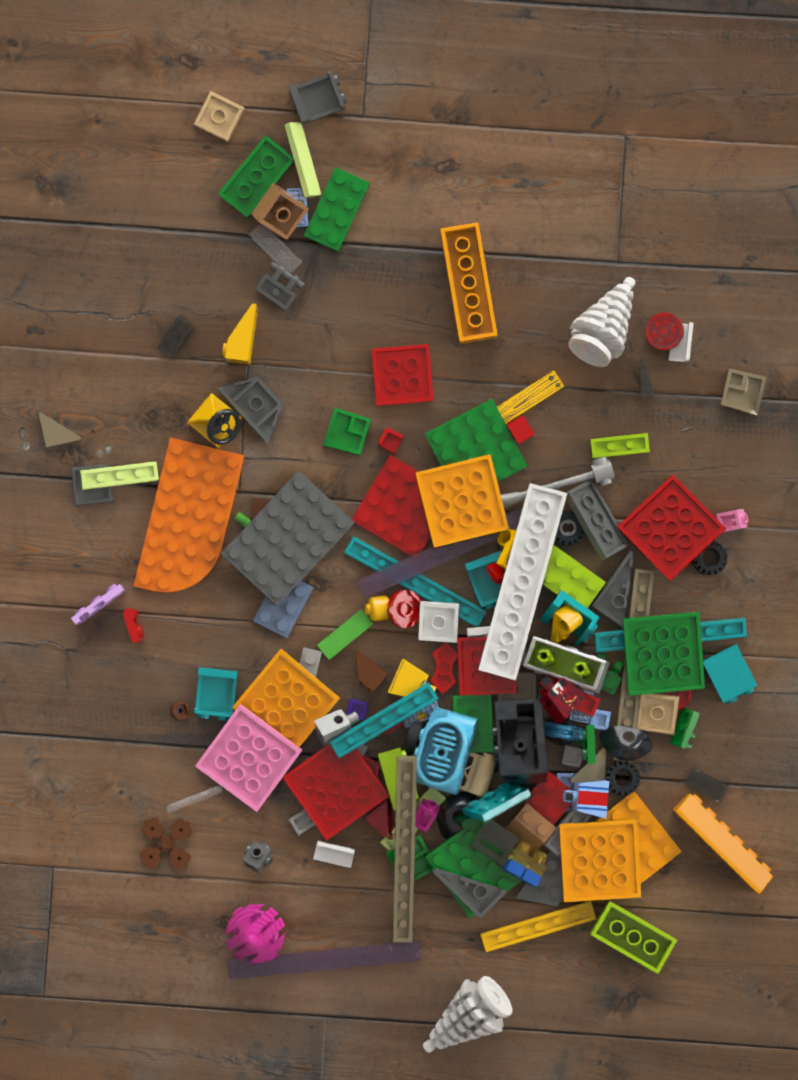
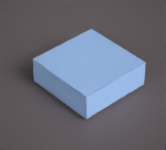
[589,709,611,730]

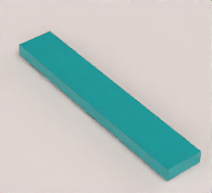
[329,682,438,758]

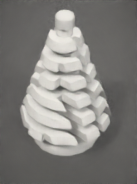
[568,277,635,367]
[423,976,512,1053]

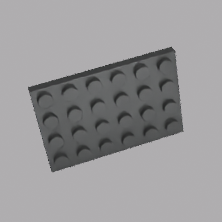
[220,471,355,607]

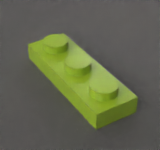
[590,433,650,459]

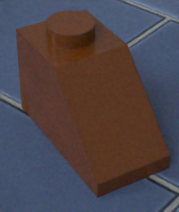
[356,650,388,692]

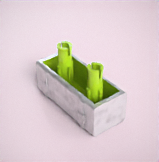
[523,636,610,694]

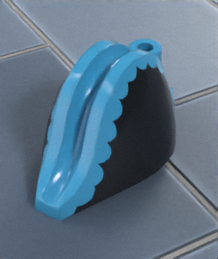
[543,718,582,746]

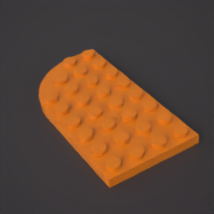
[134,438,245,593]

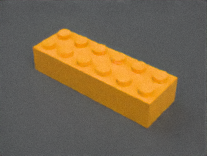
[440,222,498,344]

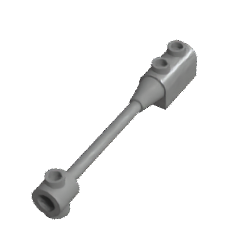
[501,457,615,511]

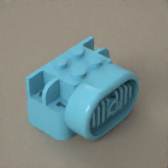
[414,706,479,795]

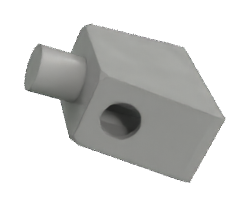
[314,709,360,747]

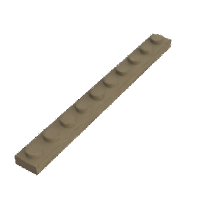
[613,569,654,762]
[392,756,417,942]

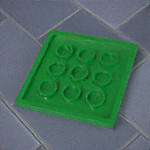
[424,398,527,482]
[622,611,705,696]
[425,818,529,919]

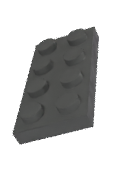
[566,479,630,561]

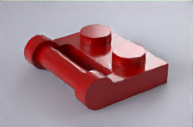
[123,608,145,644]

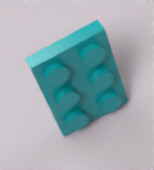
[462,783,531,822]

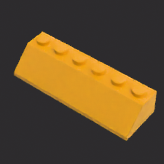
[672,793,773,894]

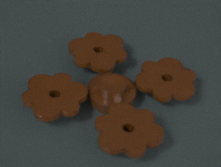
[140,817,192,870]

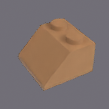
[251,183,309,240]
[502,803,556,856]

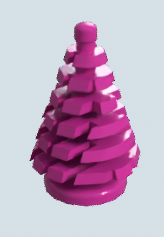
[224,904,286,964]

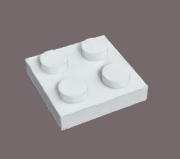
[419,601,459,643]

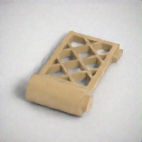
[441,749,496,797]

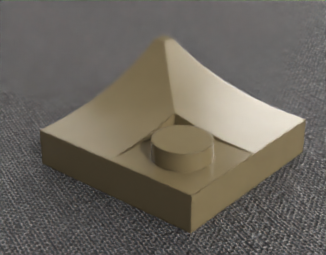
[720,368,767,417]

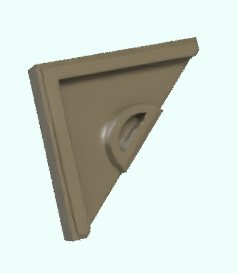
[39,413,81,448]
[569,748,606,783]

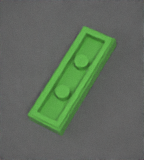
[317,609,373,660]

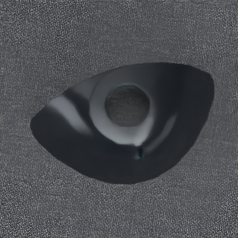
[599,726,653,761]
[437,792,476,840]

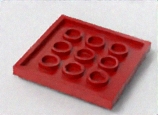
[352,455,431,560]
[617,475,726,582]
[283,744,390,840]

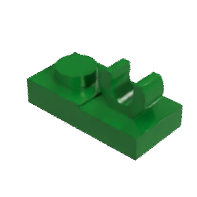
[670,708,700,749]

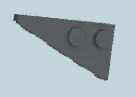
[592,551,634,627]
[432,867,507,919]

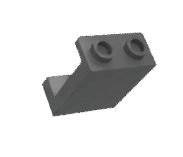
[288,71,347,125]

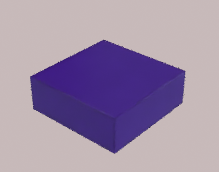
[346,699,368,721]

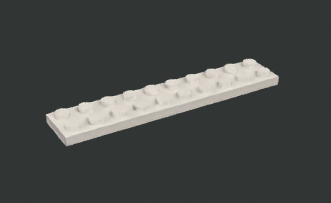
[478,483,567,680]

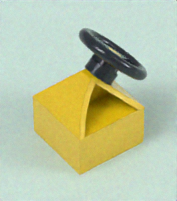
[187,393,242,448]

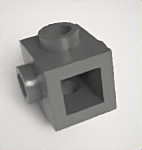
[242,841,273,875]

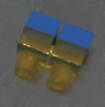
[501,841,547,887]

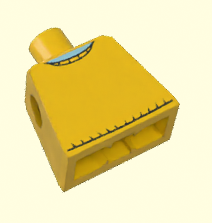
[388,659,436,697]

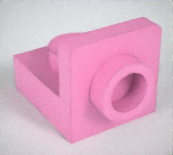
[716,509,748,532]

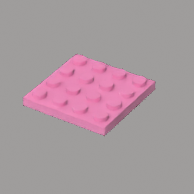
[195,704,302,812]

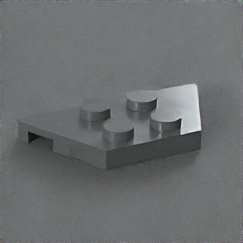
[218,376,283,444]
[515,851,563,906]

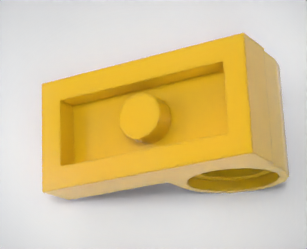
[496,529,517,570]
[550,604,583,644]

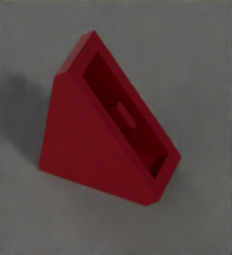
[365,798,393,840]

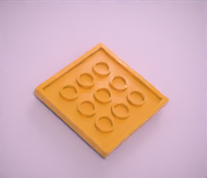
[416,454,509,548]
[232,649,340,747]
[594,792,682,884]
[559,819,641,902]

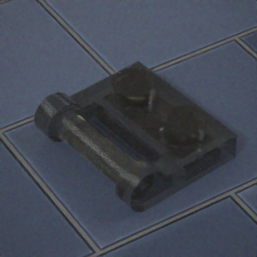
[469,819,520,868]

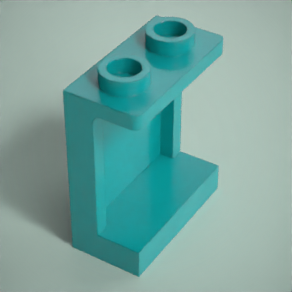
[465,551,502,610]
[540,590,599,646]
[703,644,758,705]
[194,667,238,721]

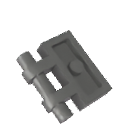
[255,262,305,311]

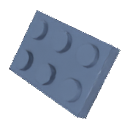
[253,581,314,638]

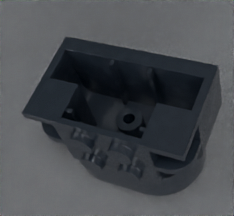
[492,699,547,788]

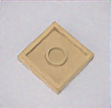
[193,91,245,142]
[636,693,680,735]

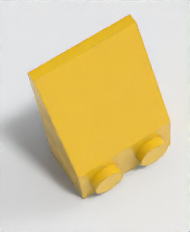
[222,303,258,365]

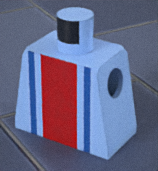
[563,780,609,818]

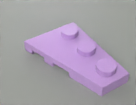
[71,584,126,625]

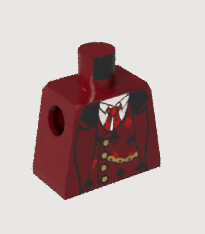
[538,676,586,725]

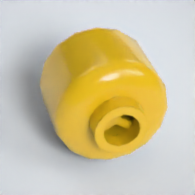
[364,595,389,621]

